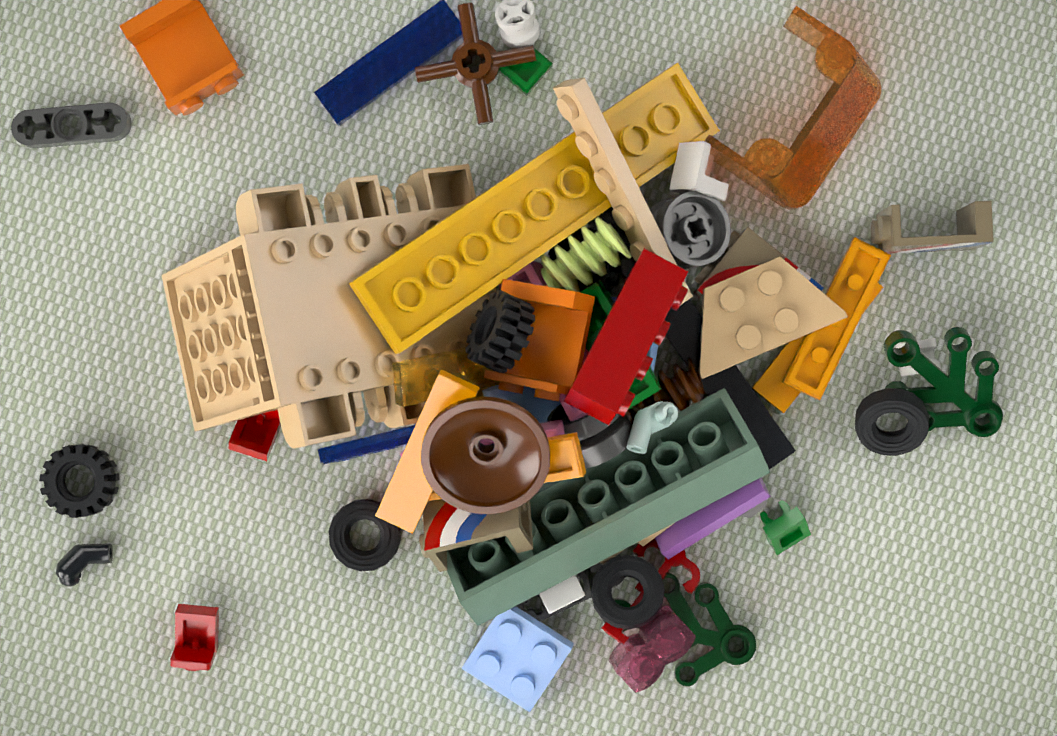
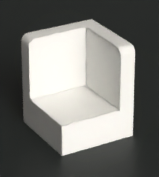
[669,141,729,201]

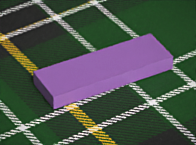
[655,477,771,559]

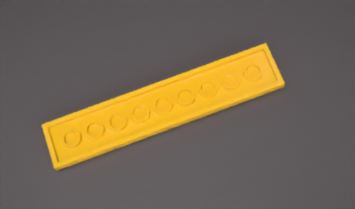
[349,63,720,354]

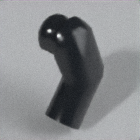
[56,543,113,587]

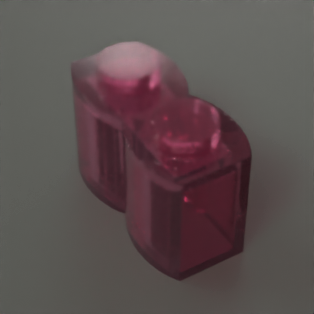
[609,605,696,693]

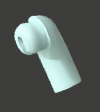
[626,401,678,454]

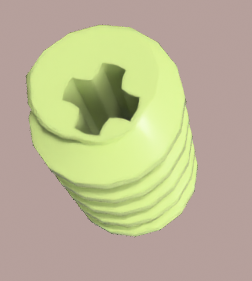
[540,217,632,292]

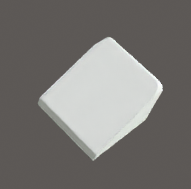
[539,575,585,614]

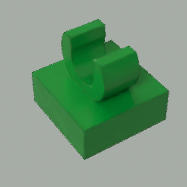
[760,500,811,555]

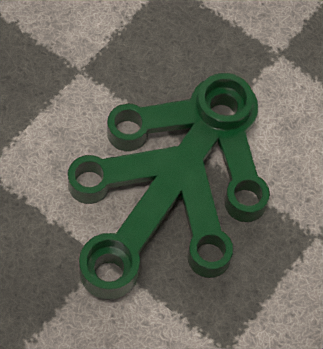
[884,327,1003,437]
[603,573,756,686]

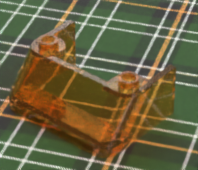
[705,6,882,210]

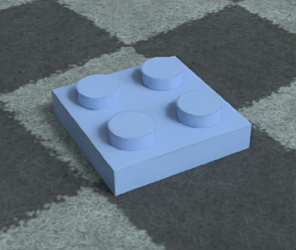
[462,606,574,712]

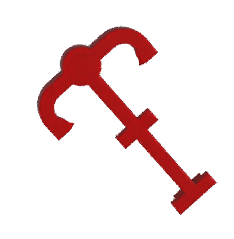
[601,538,700,645]

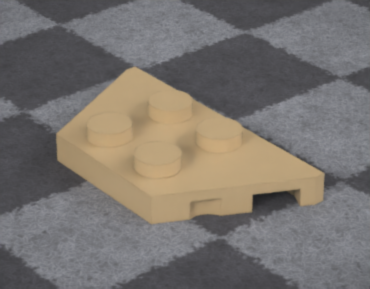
[698,257,848,379]

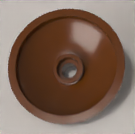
[421,396,550,514]

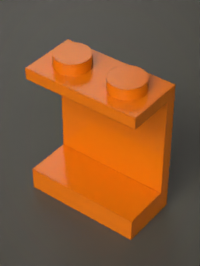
[119,0,244,116]
[484,279,595,401]

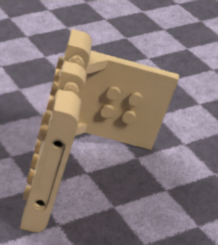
[162,164,500,449]

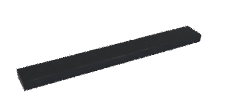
[587,207,796,470]

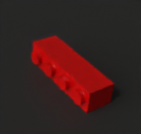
[563,248,688,425]

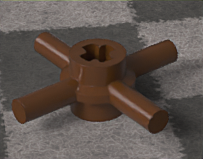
[415,3,536,125]

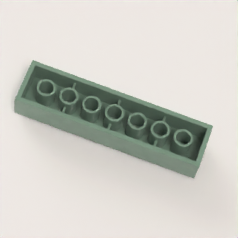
[447,388,770,626]

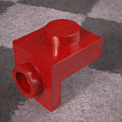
[228,410,281,462]
[170,604,219,671]

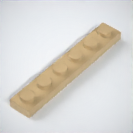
[553,78,693,305]

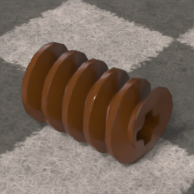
[625,357,706,424]

